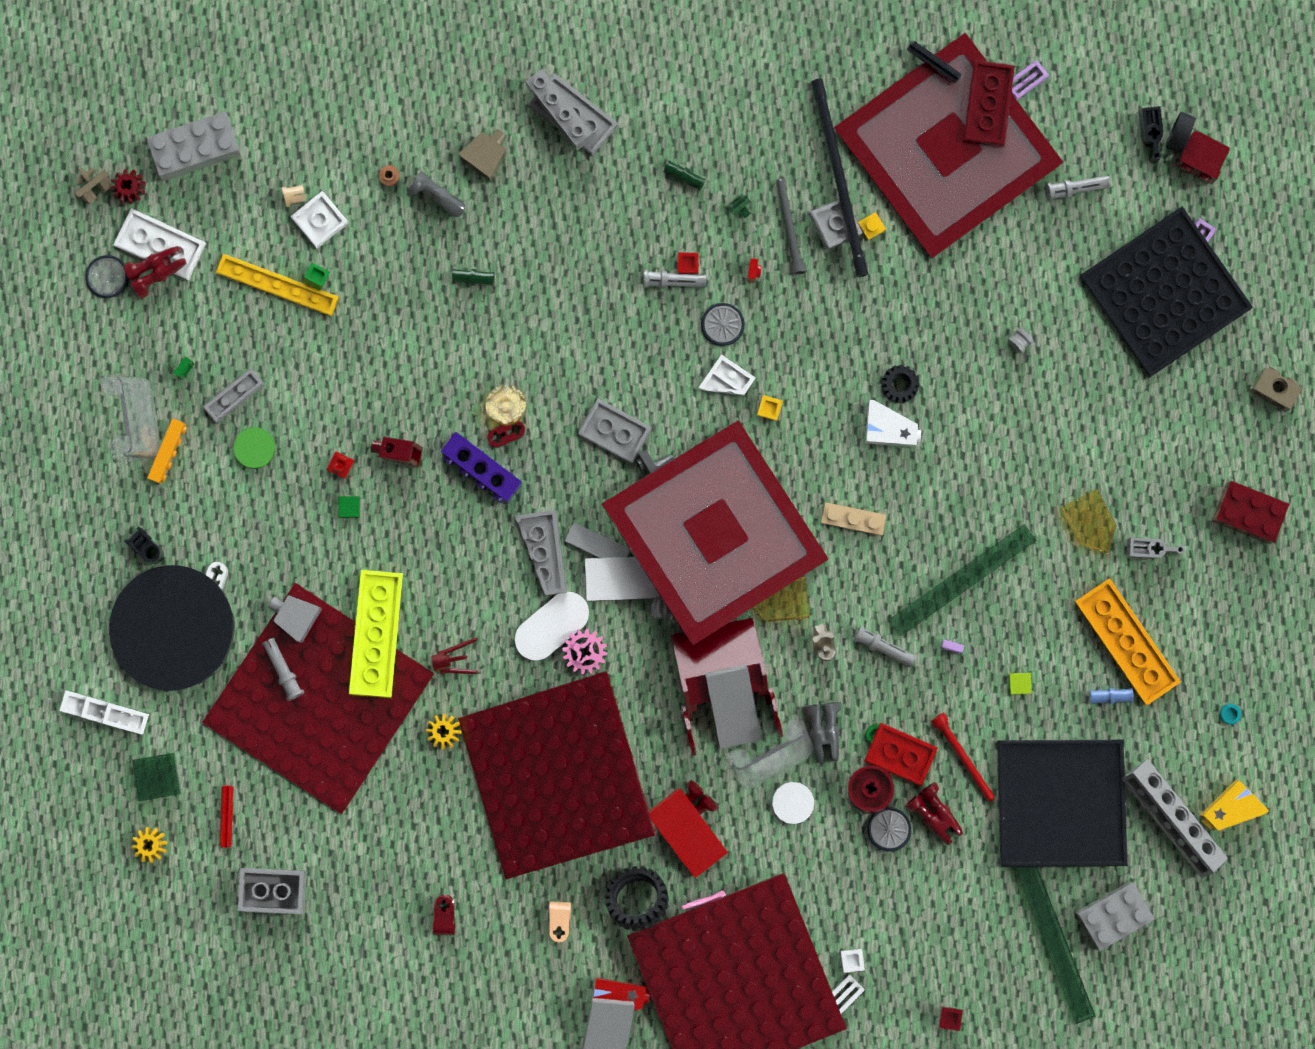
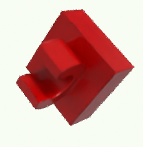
[326,451,355,479]

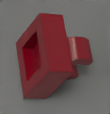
[938,1006,963,1031]

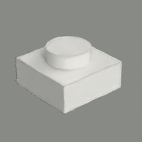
[841,949,865,973]

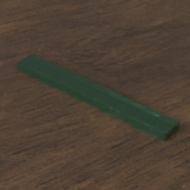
[889,524,1036,637]
[1014,867,1096,1024]

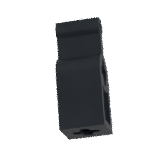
[1139,106,1164,164]

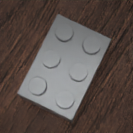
[238,868,307,914]
[1075,881,1155,951]

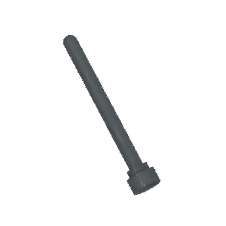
[776,178,807,275]

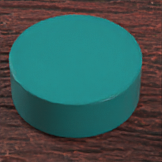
[1219,704,1242,725]

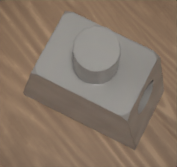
[268,595,322,643]

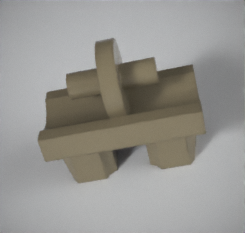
[75,168,112,204]
[812,624,836,661]

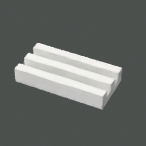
[832,974,865,1014]

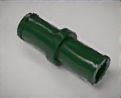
[663,160,706,191]
[452,269,495,286]

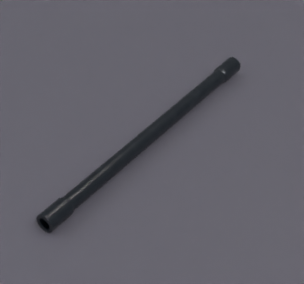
[811,78,869,278]

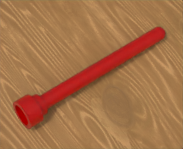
[930,712,995,802]

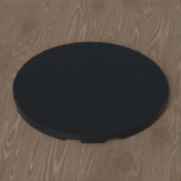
[109,565,235,691]

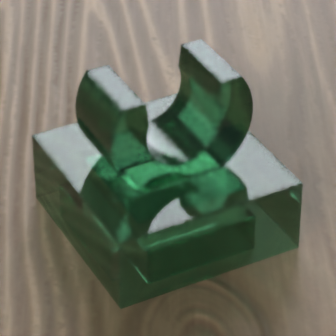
[725,194,751,219]

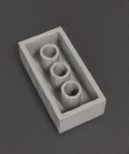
[147,111,242,181]

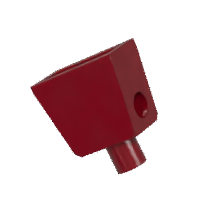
[371,437,423,468]

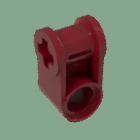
[433,894,455,935]

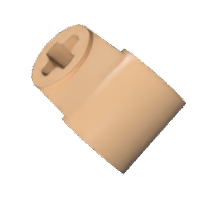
[549,901,571,942]

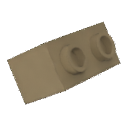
[1250,367,1302,412]

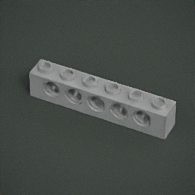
[1122,759,1228,878]

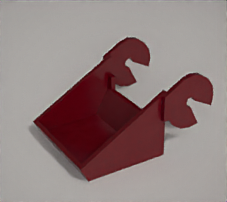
[671,618,783,756]

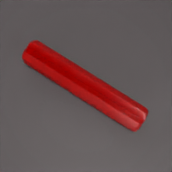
[219,785,234,848]

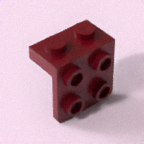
[1175,131,1230,184]

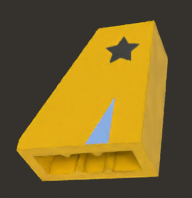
[1200,780,1269,831]

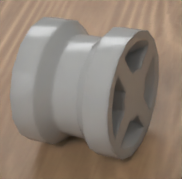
[1008,328,1034,354]

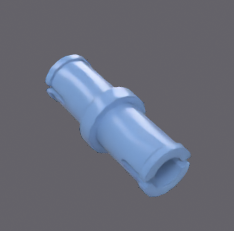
[1090,688,1134,704]

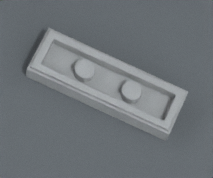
[203,368,265,424]
[565,523,630,558]

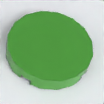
[234,427,276,469]

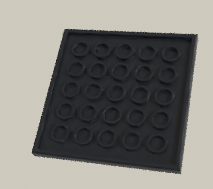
[1079,206,1253,378]

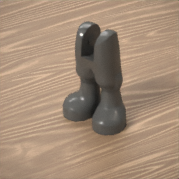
[408,171,465,217]
[801,702,841,763]

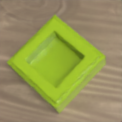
[1009,673,1032,695]

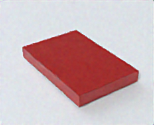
[864,722,938,786]

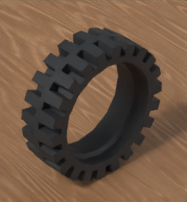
[605,866,669,931]

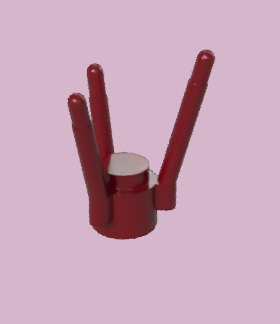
[432,637,479,674]

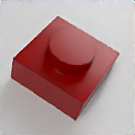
[678,252,699,274]
[747,258,762,283]

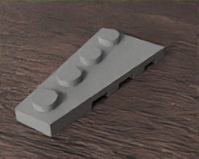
[515,510,567,596]

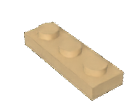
[821,502,886,536]

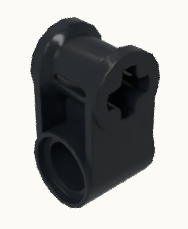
[124,526,164,564]

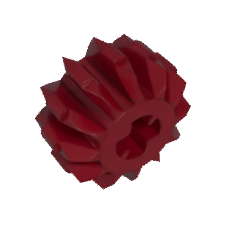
[110,169,146,204]

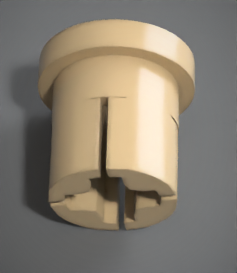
[281,185,306,207]

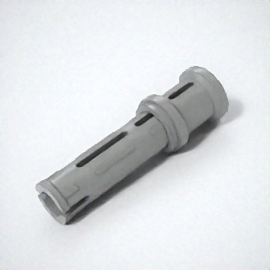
[1046,175,1110,201]
[644,270,706,289]
[853,625,916,667]
[262,638,304,701]

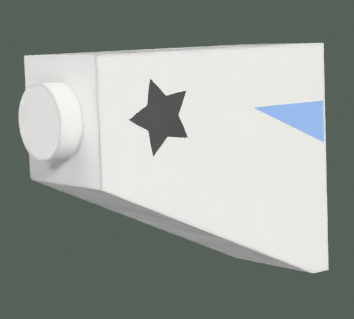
[865,400,921,447]

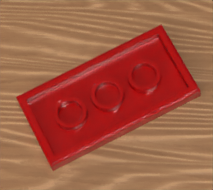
[649,788,728,878]

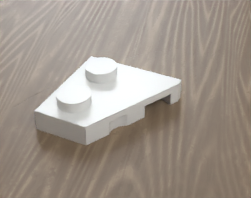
[699,355,756,396]

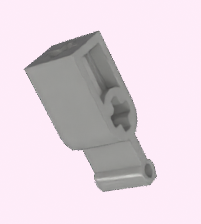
[1127,537,1185,559]

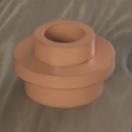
[379,165,400,186]

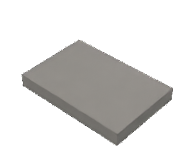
[578,398,652,464]
[582,998,635,1049]

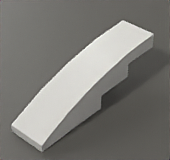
[59,690,149,735]

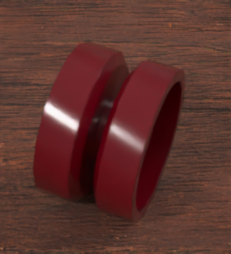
[848,765,894,814]

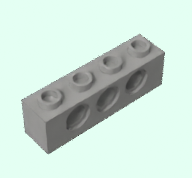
[526,69,593,151]

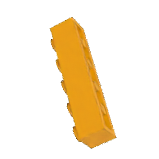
[147,418,187,484]

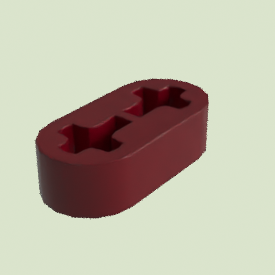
[487,420,526,448]

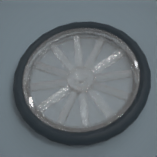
[85,255,129,298]

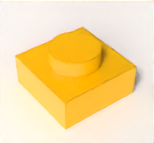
[858,212,886,241]
[757,395,783,421]

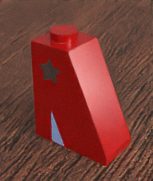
[593,977,650,1011]

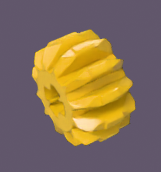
[425,714,462,750]
[131,827,168,863]

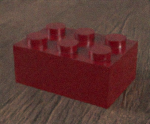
[1212,481,1289,544]

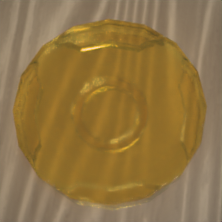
[485,385,527,426]

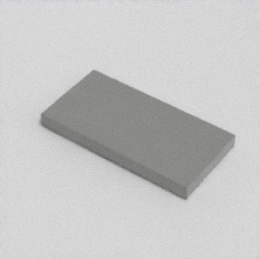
[529,73,618,156]
[705,664,761,749]

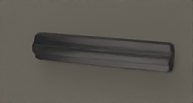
[907,41,962,83]

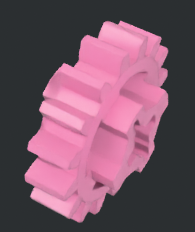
[562,629,608,674]

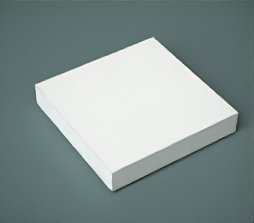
[290,191,349,249]

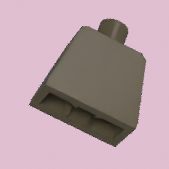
[459,129,507,182]

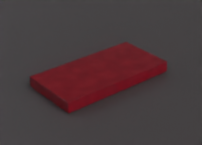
[963,60,1015,147]

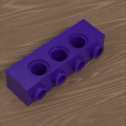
[441,432,523,503]

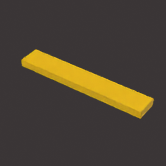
[215,254,339,317]

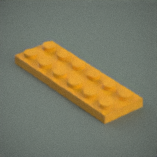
[1074,578,1181,706]

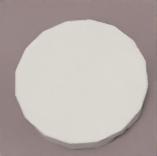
[772,782,814,824]

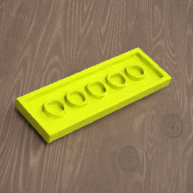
[349,570,403,698]

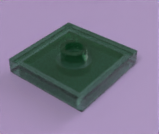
[132,753,181,802]

